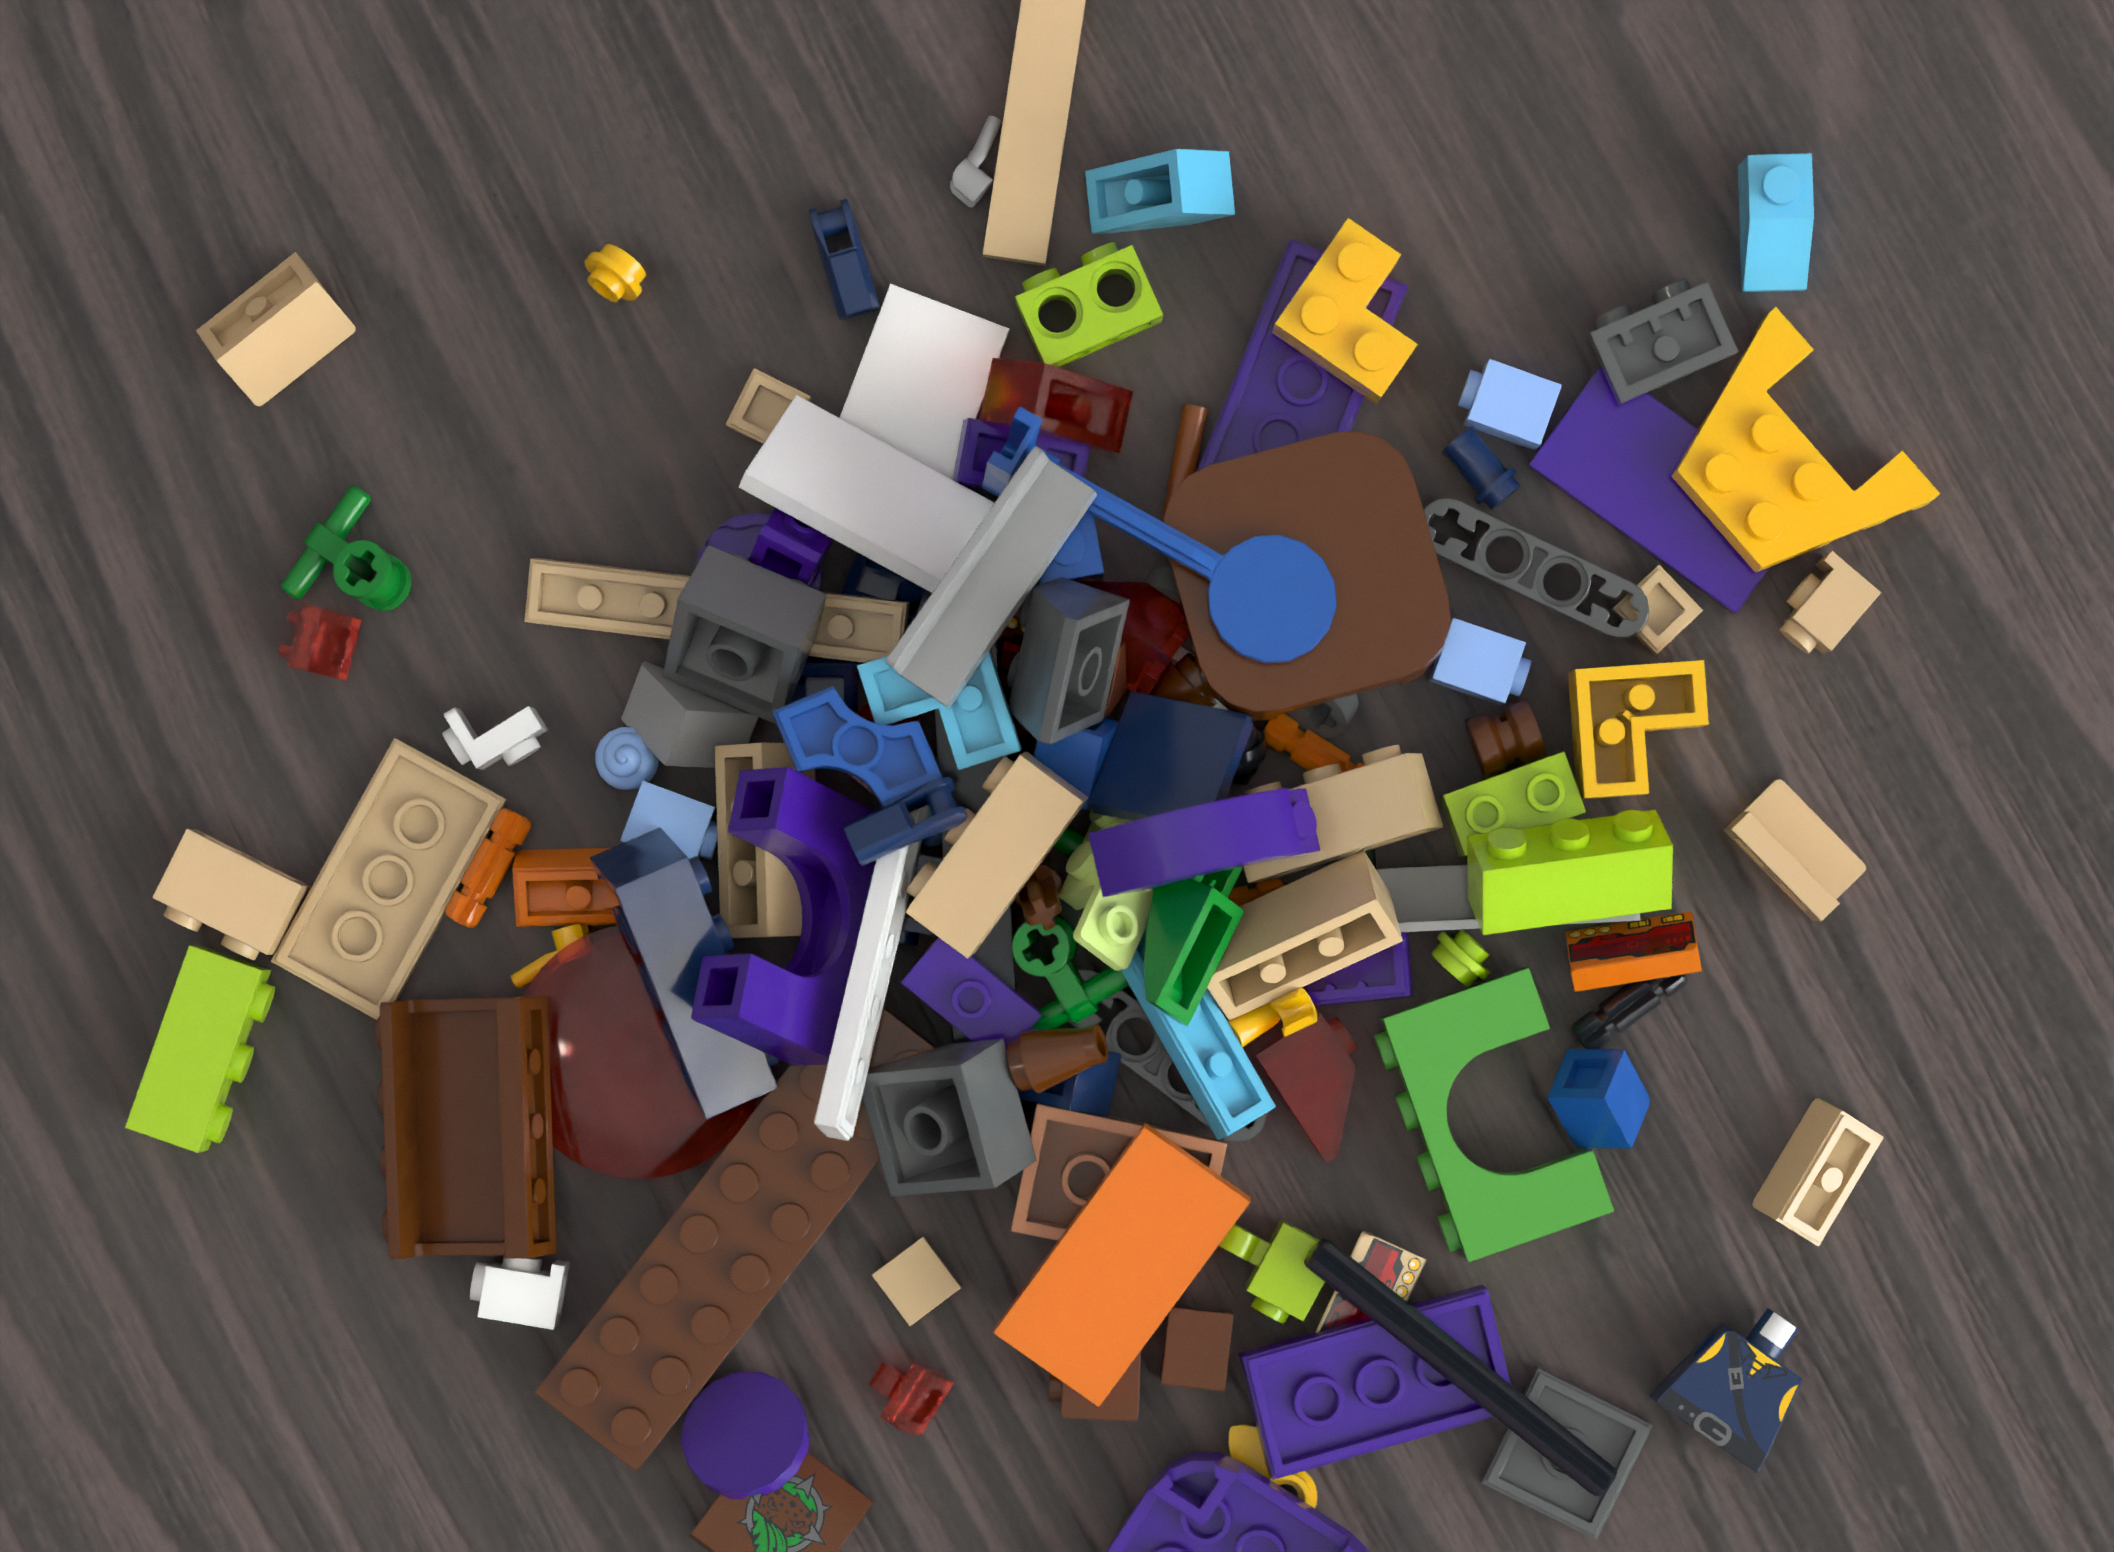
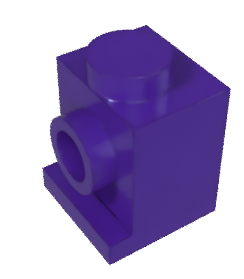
[749,508,834,586]

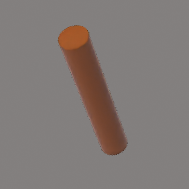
[1154,404,1208,552]

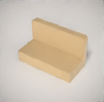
[196,252,356,406]
[1723,779,1866,921]

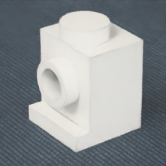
[470,1255,570,1330]

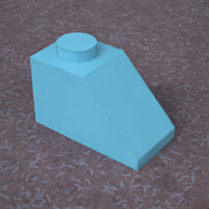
[1085,149,1235,234]
[1738,153,1814,292]

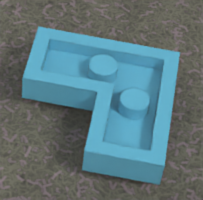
[857,651,1022,770]

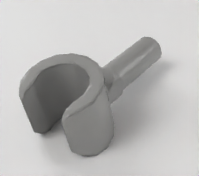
[950,115,1003,208]

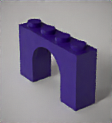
[691,767,876,1066]

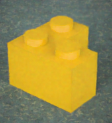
[1272,218,1418,405]
[1568,660,1709,799]

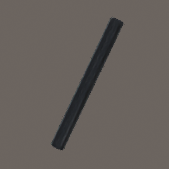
[1304,1238,1617,1496]

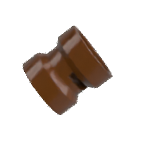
[1464,698,1547,779]

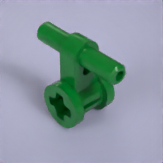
[281,485,411,611]
[1012,915,1129,1030]

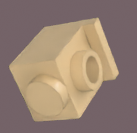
[1779,551,1881,654]

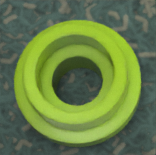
[1431,929,1491,987]

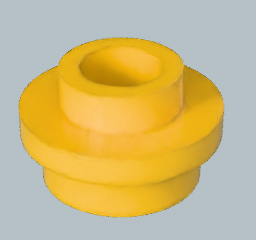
[584,244,646,302]

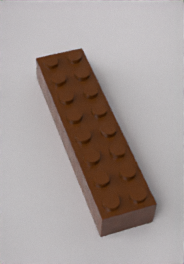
[534,1005,938,1472]

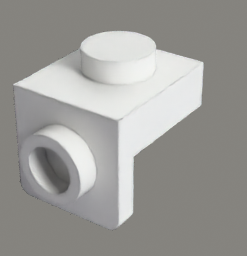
[442,706,548,770]

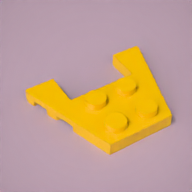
[1671,307,1940,573]

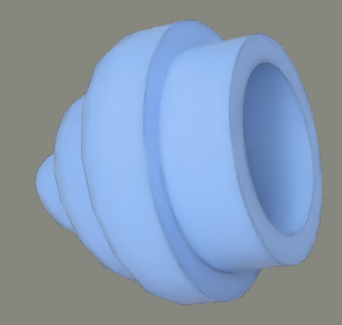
[595,727,659,790]

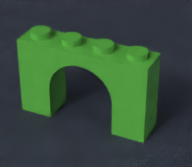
[1373,967,1614,1263]

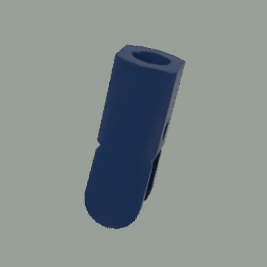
[808,198,881,320]
[843,777,968,866]

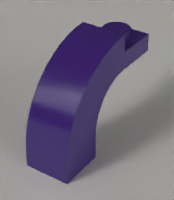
[1088,788,1321,897]

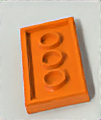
[993,1123,1250,1407]

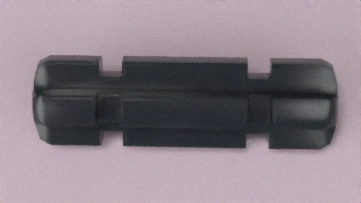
[1572,974,1688,1049]

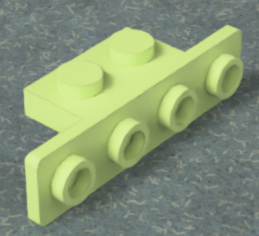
[1058,809,1154,971]

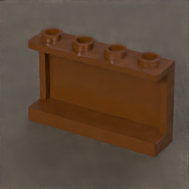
[375,996,557,1259]

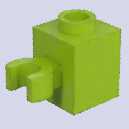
[1219,1219,1325,1324]

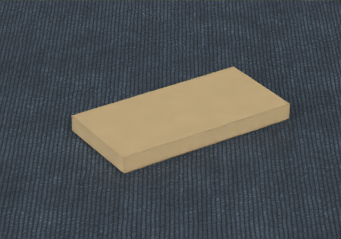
[271,738,508,1020]

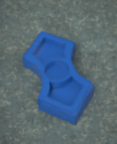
[772,686,942,807]

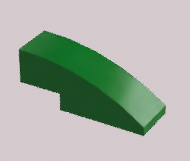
[1144,866,1244,1026]

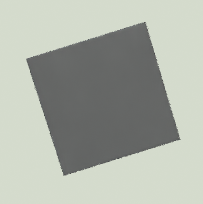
[1480,1366,1653,1540]

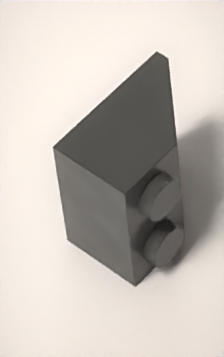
[663,545,827,724]
[1007,577,1130,745]
[863,1039,1037,1197]

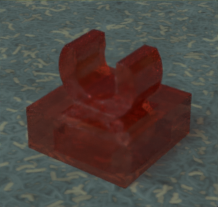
[278,604,362,681]
[869,1362,954,1436]

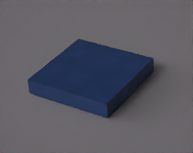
[1088,691,1254,821]

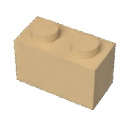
[152,829,311,960]

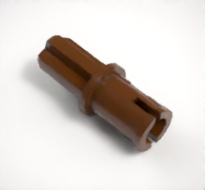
[1014,854,1062,930]

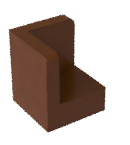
[1160,1307,1234,1392]

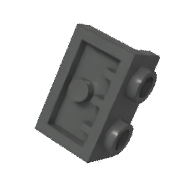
[1584,278,1738,405]

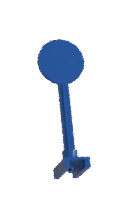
[982,406,1337,664]

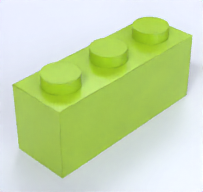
[1467,810,1673,935]
[125,945,275,1153]

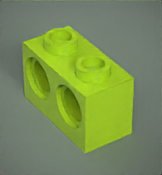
[1015,242,1163,373]
[1438,752,1586,857]

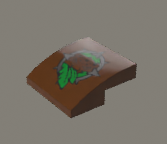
[689,1452,873,1552]

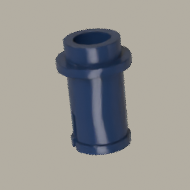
[1441,426,1521,510]

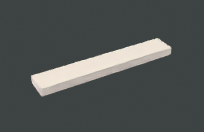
[814,805,930,1141]

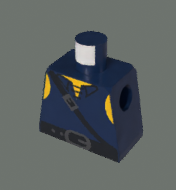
[1649,1308,1802,1473]

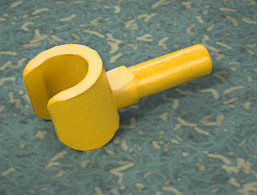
[511,924,593,989]
[1269,988,1318,1037]

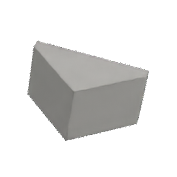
[621,661,759,768]

